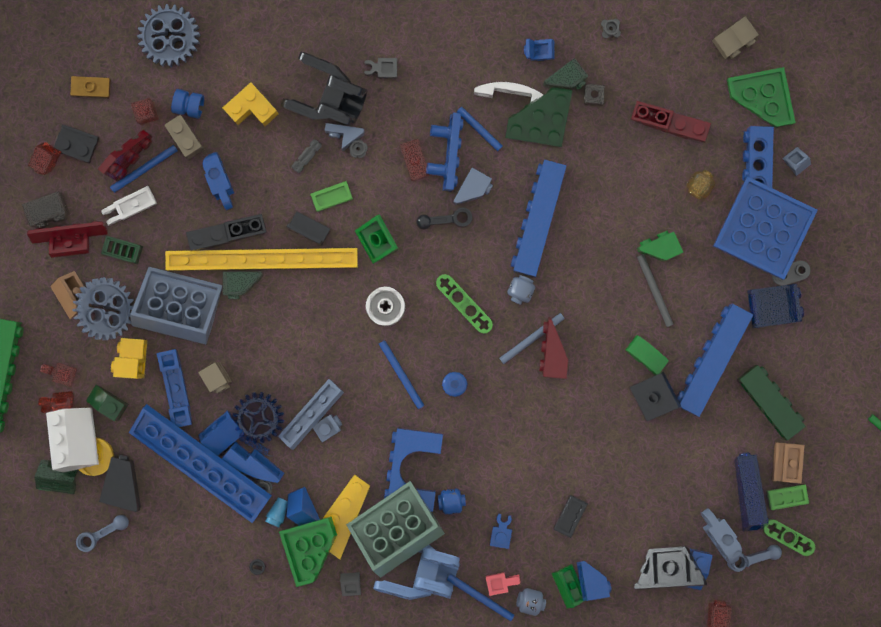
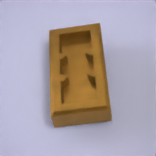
[70,76,111,98]

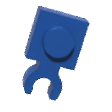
[490,514,512,549]

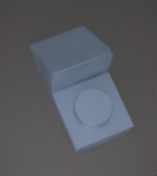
[325,123,365,151]

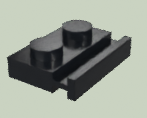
[53,124,99,163]

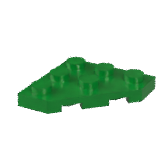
[727,67,796,128]
[279,516,337,587]

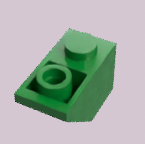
[637,230,683,261]

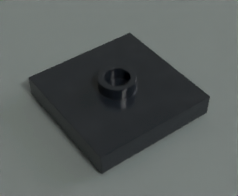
[630,371,681,421]

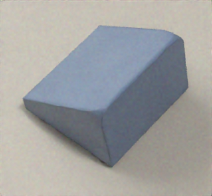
[783,147,811,176]

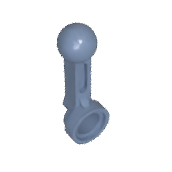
[76,515,129,552]
[727,545,782,572]

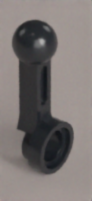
[416,207,472,230]

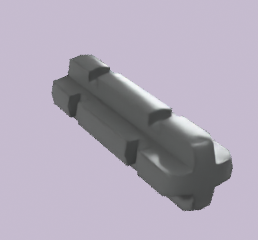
[292,139,322,173]

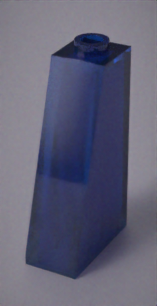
[734,452,769,532]

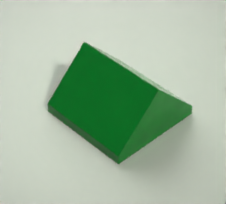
[355,214,399,264]

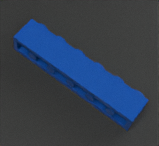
[511,159,566,278]
[677,304,753,417]

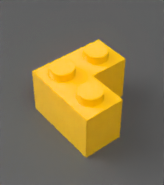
[222,83,279,126]
[111,338,147,379]

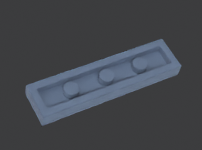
[278,379,344,450]

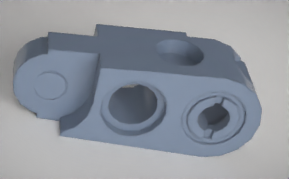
[701,508,742,565]

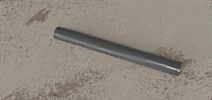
[637,254,673,327]

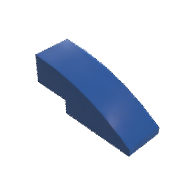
[222,442,284,483]

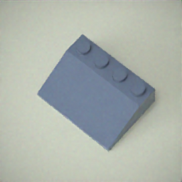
[130,267,223,345]

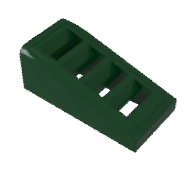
[101,236,143,264]

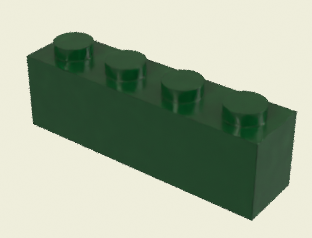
[737,365,806,441]

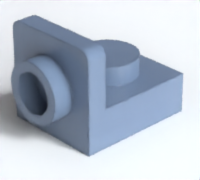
[313,414,342,442]

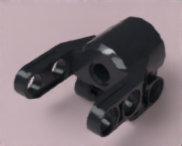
[281,51,368,125]

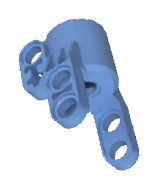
[373,545,460,600]

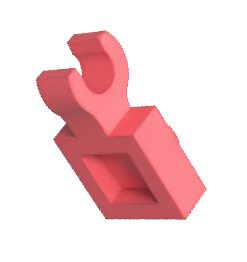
[486,572,520,596]

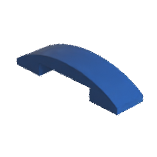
[157,349,192,427]

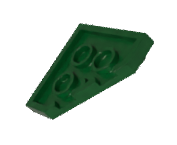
[505,87,572,147]

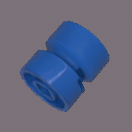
[171,89,204,119]

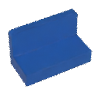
[198,410,244,456]

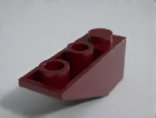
[539,317,568,379]

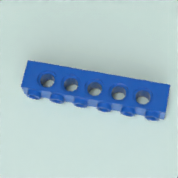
[742,126,774,188]

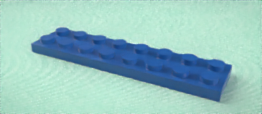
[129,404,272,523]

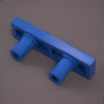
[426,113,463,191]

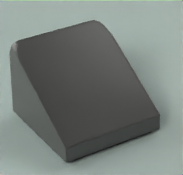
[340,572,361,596]

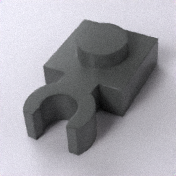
[364,58,397,79]

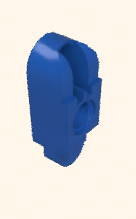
[203,151,234,210]

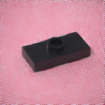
[553,495,588,538]

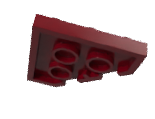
[98,129,152,181]

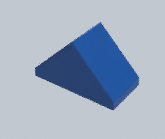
[287,487,320,525]

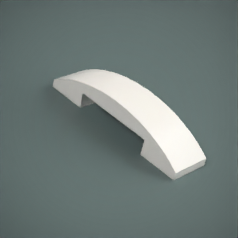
[474,82,543,103]

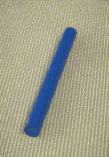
[110,145,178,193]
[379,340,424,409]
[446,574,514,621]

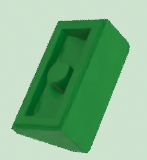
[551,564,584,608]

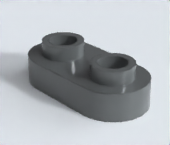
[772,261,810,286]

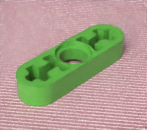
[762,519,815,556]

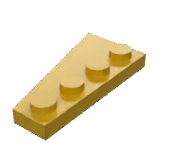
[323,475,370,559]

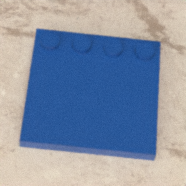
[713,176,818,280]

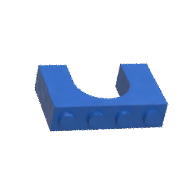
[384,428,443,512]

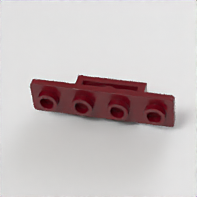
[27,221,108,258]

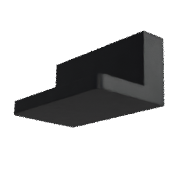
[286,211,330,246]

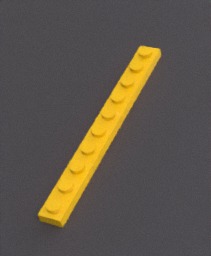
[165,248,358,271]

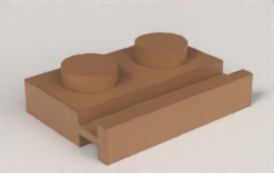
[772,442,805,483]

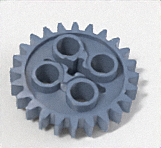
[137,4,200,67]
[72,277,134,340]

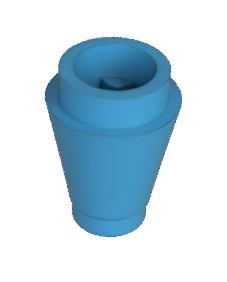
[265,497,288,527]

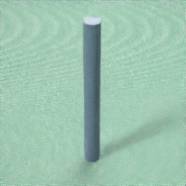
[499,313,565,364]

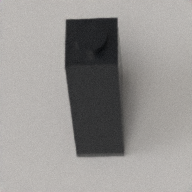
[99,454,141,512]

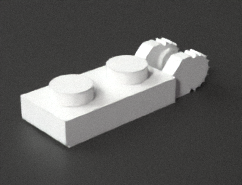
[101,186,157,226]

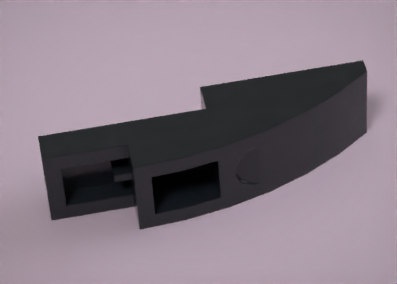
[186,214,266,252]

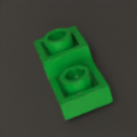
[626,335,669,375]

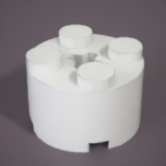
[366,287,405,326]

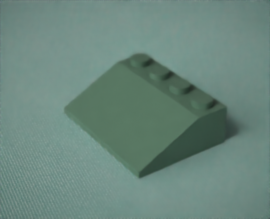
[346,481,445,578]

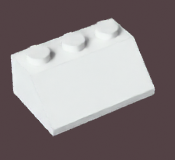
[46,408,99,472]

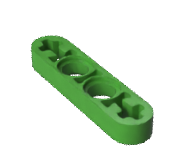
[436,274,493,334]

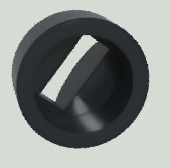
[249,559,265,575]

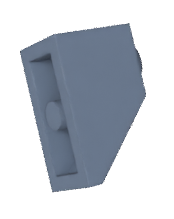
[453,168,493,205]

